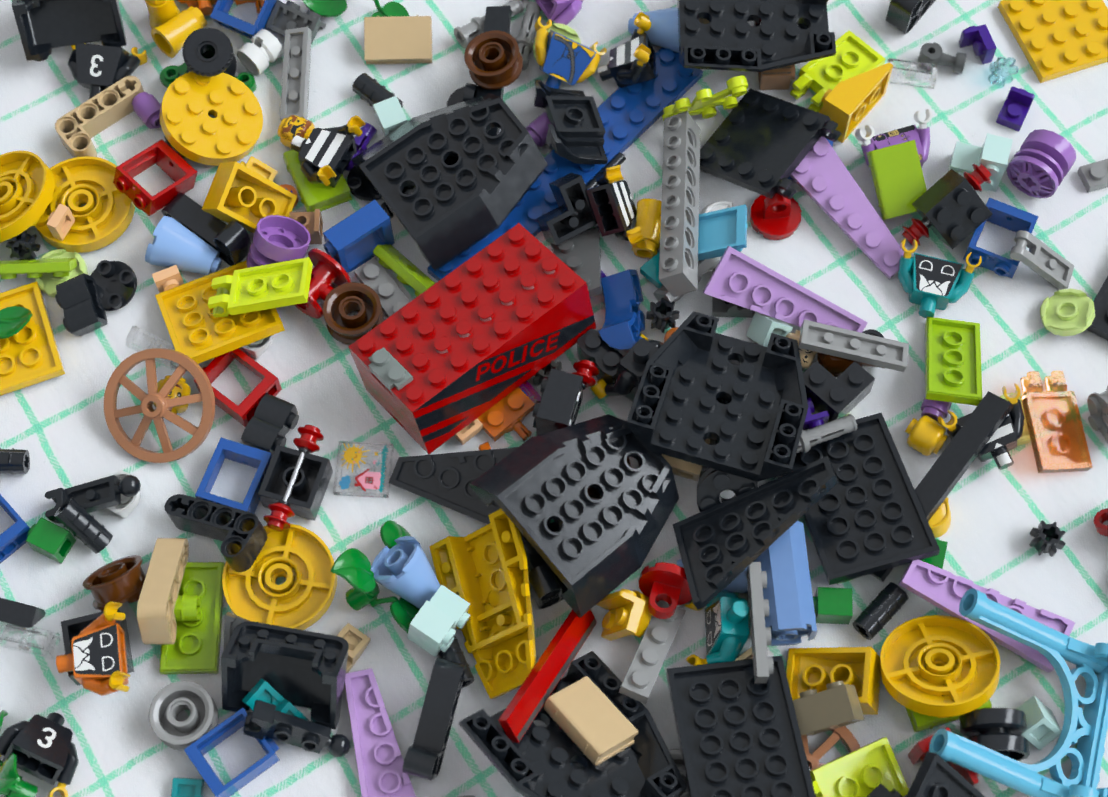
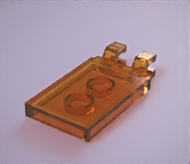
[1020,371,1092,473]

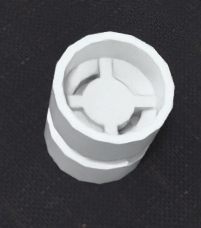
[236,29,284,76]

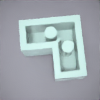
[948,133,1013,192]
[407,584,471,657]

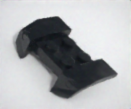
[534,80,608,164]

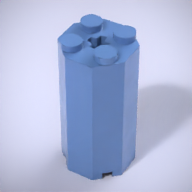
[753,520,817,646]

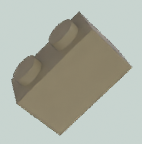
[792,681,865,736]

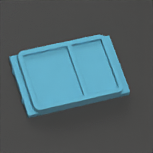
[698,204,747,261]

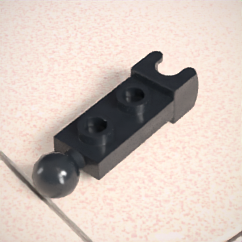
[45,475,141,524]
[243,700,350,757]

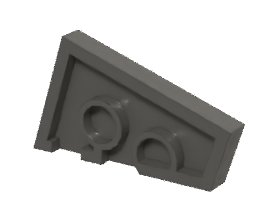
[551,226,602,298]

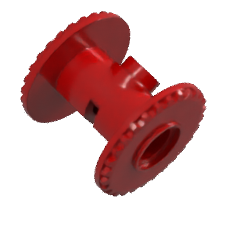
[294,248,351,319]

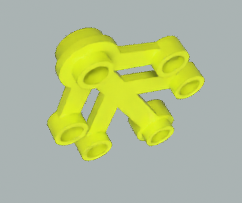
[662,76,748,121]

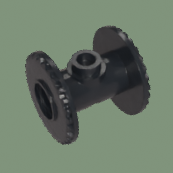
[182,28,237,77]

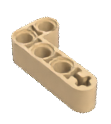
[55,76,144,158]
[137,538,189,645]

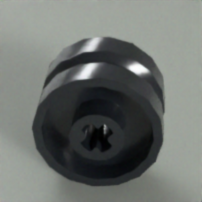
[959,708,1030,761]

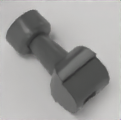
[918,42,967,73]

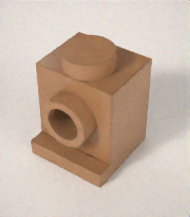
[289,209,323,244]

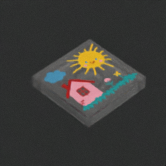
[333,441,394,498]

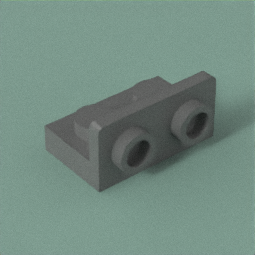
[265,0,327,45]

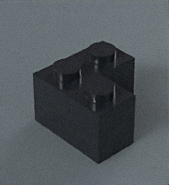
[536,173,597,245]
[803,361,875,422]

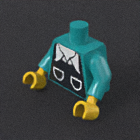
[898,238,982,318]
[684,591,749,666]

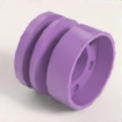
[1006,129,1076,198]
[246,215,311,268]

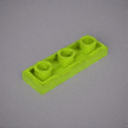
[373,244,435,296]
[0,258,77,279]

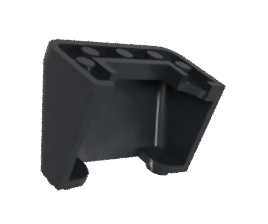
[12,0,127,61]
[221,621,349,730]

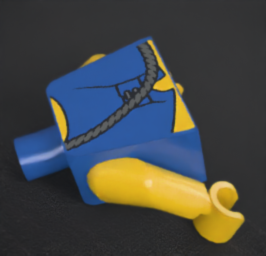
[534,17,607,89]

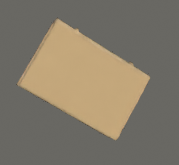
[364,15,432,65]
[544,676,639,766]

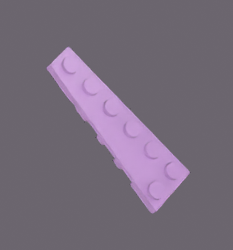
[790,136,904,279]
[702,246,868,333]
[899,560,1075,673]
[345,668,416,797]

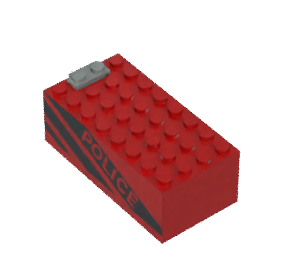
[348,223,596,454]

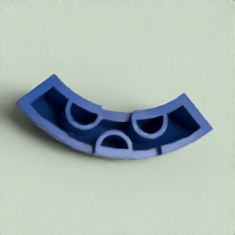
[598,270,645,350]

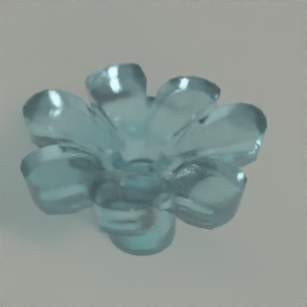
[988,57,1018,89]

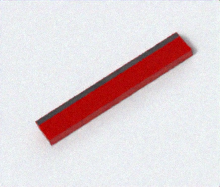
[498,609,597,743]

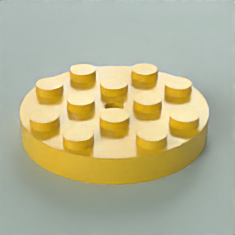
[159,72,263,166]
[0,151,55,243]
[35,156,135,253]
[222,524,337,630]
[880,615,1000,718]

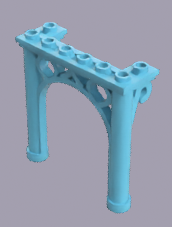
[929,588,1108,797]

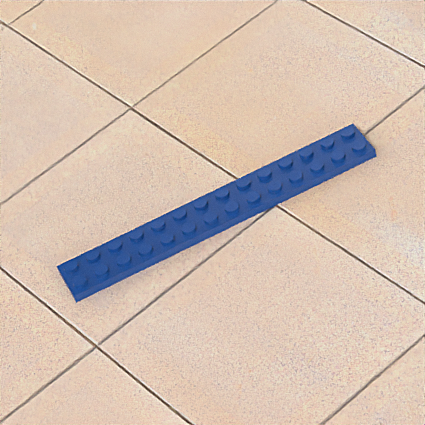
[427,48,703,281]

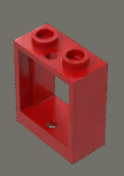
[113,139,198,216]
[194,348,282,427]

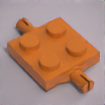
[477,387,535,441]

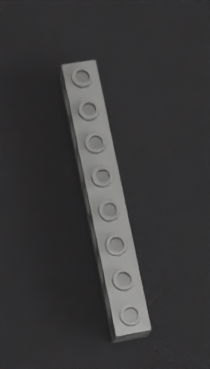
[659,111,701,297]

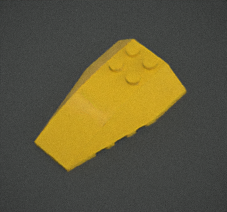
[429,509,536,699]

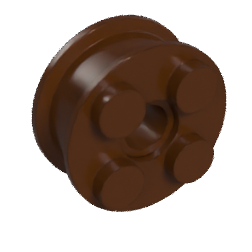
[464,30,523,90]
[323,282,383,345]
[83,555,146,612]

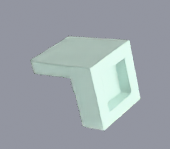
[373,96,408,136]
[746,312,793,347]
[1017,696,1061,750]

